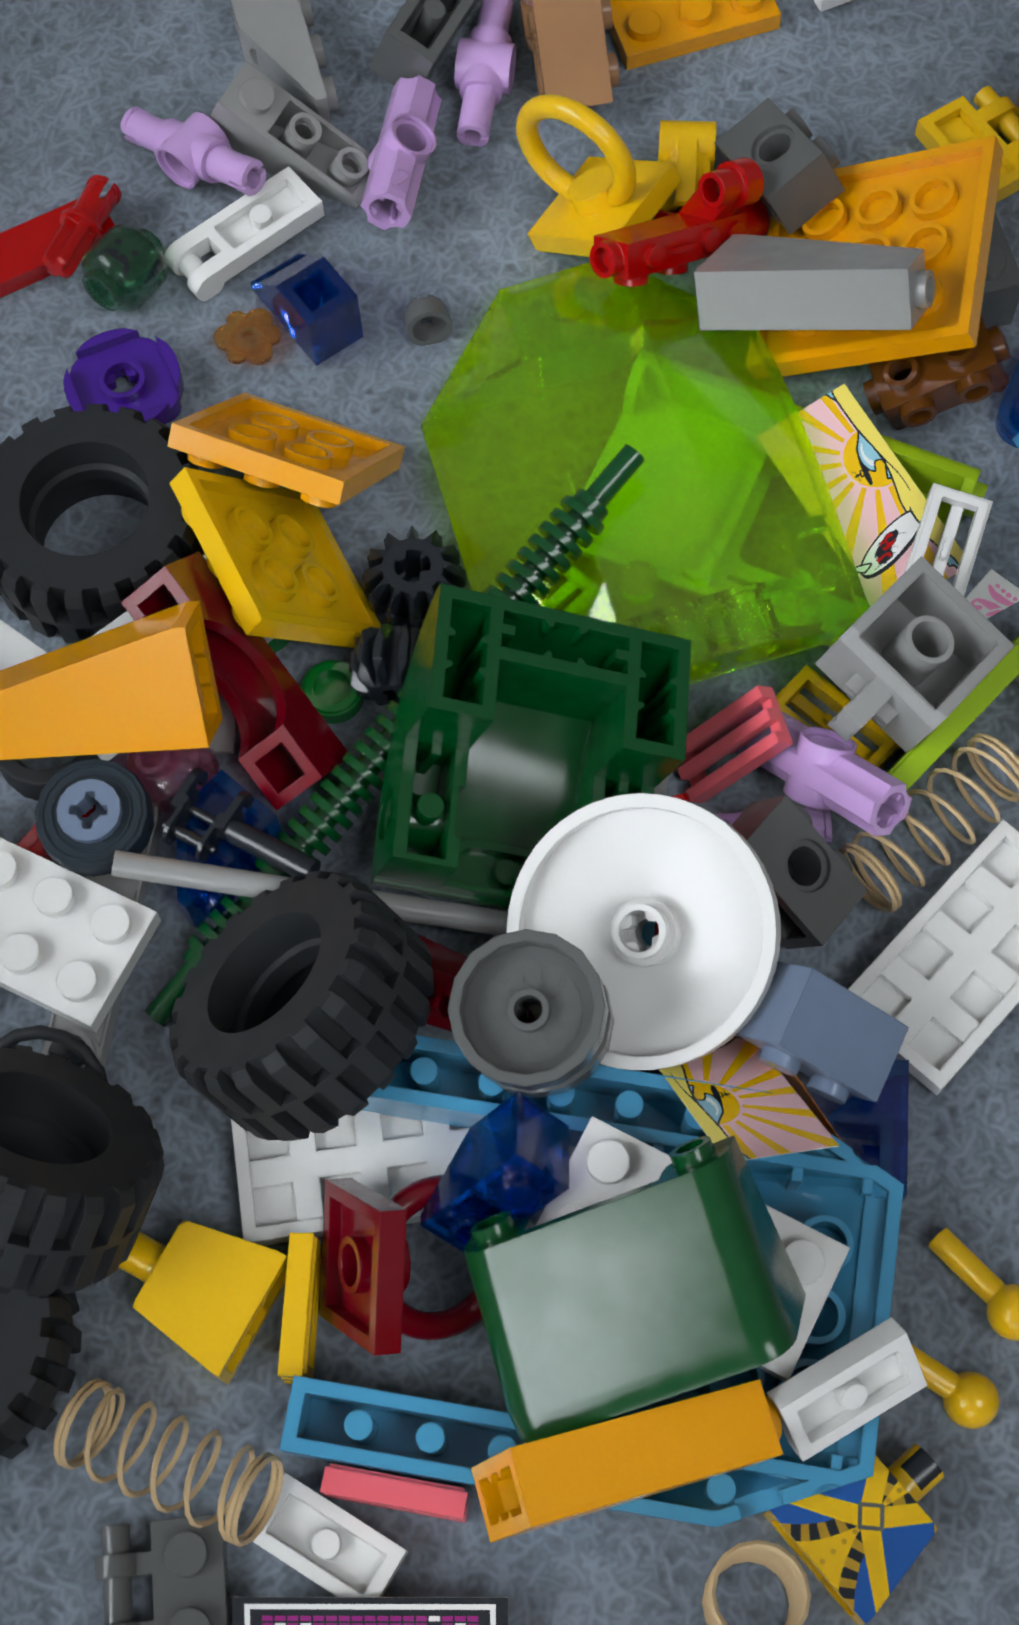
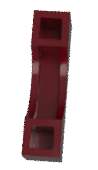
[121,551,348,811]

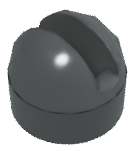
[404,294,452,346]

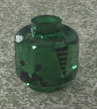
[82,224,168,312]

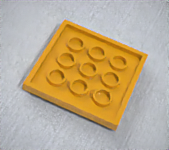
[743,135,1003,381]

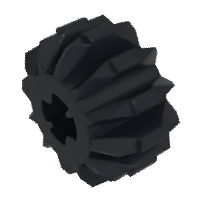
[362,526,467,629]
[349,623,421,706]

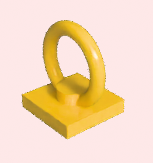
[516,94,682,257]

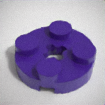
[63,328,184,424]

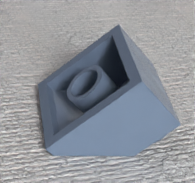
[737,961,909,1105]

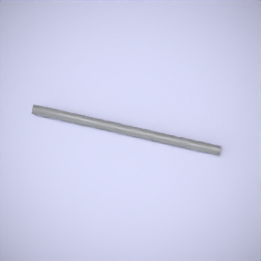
[111,850,508,936]

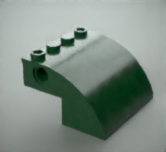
[371,583,692,909]

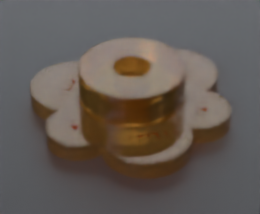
[214,308,281,365]

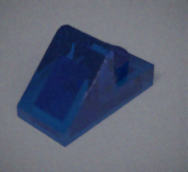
[826,1059,909,1202]

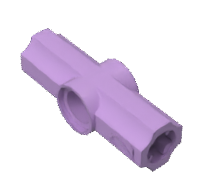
[360,75,442,230]
[735,710,912,837]

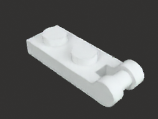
[164,166,325,301]

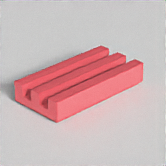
[677,685,793,803]
[320,1463,470,1523]

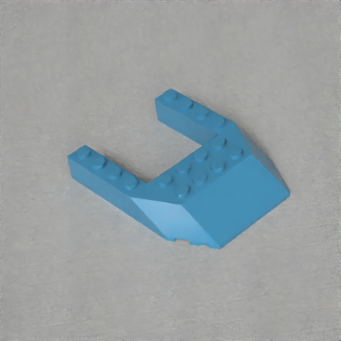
[279,1035,904,1527]

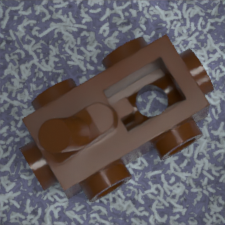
[863,315,1012,430]

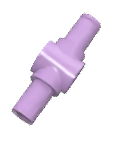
[454,0,516,147]
[121,106,266,196]

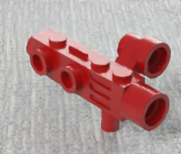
[590,157,769,287]

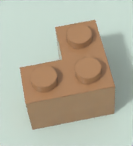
[519,0,620,106]

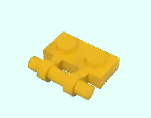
[914,86,1019,203]

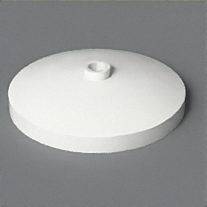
[506,793,781,1070]

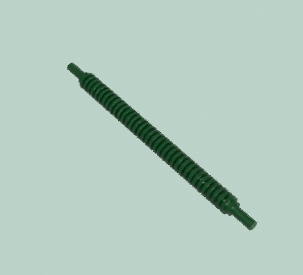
[145,444,645,1027]

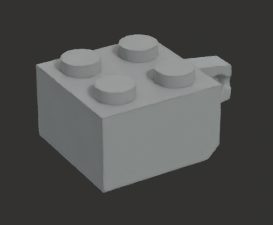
[815,556,1015,753]

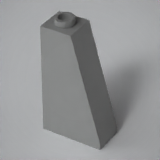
[694,234,935,330]

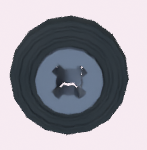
[35,759,154,877]

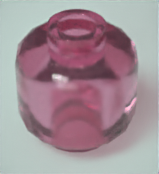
[125,747,220,814]

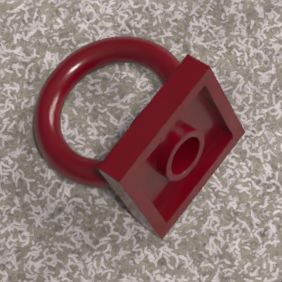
[320,1175,506,1356]

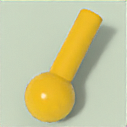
[928,1227,1019,1341]
[911,1344,1000,1429]

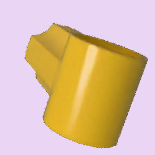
[658,120,717,213]

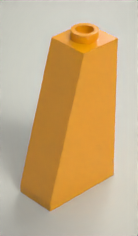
[0,601,223,760]
[471,1379,784,1543]

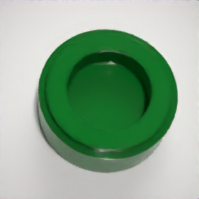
[301,660,364,724]

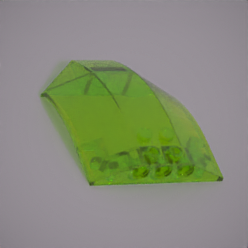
[420,262,870,685]

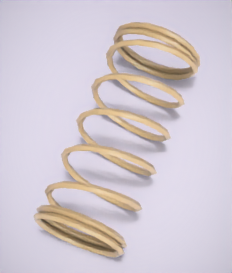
[838,733,1019,913]
[53,1378,284,1548]
[702,1540,811,1625]

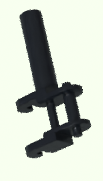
[162,767,321,878]

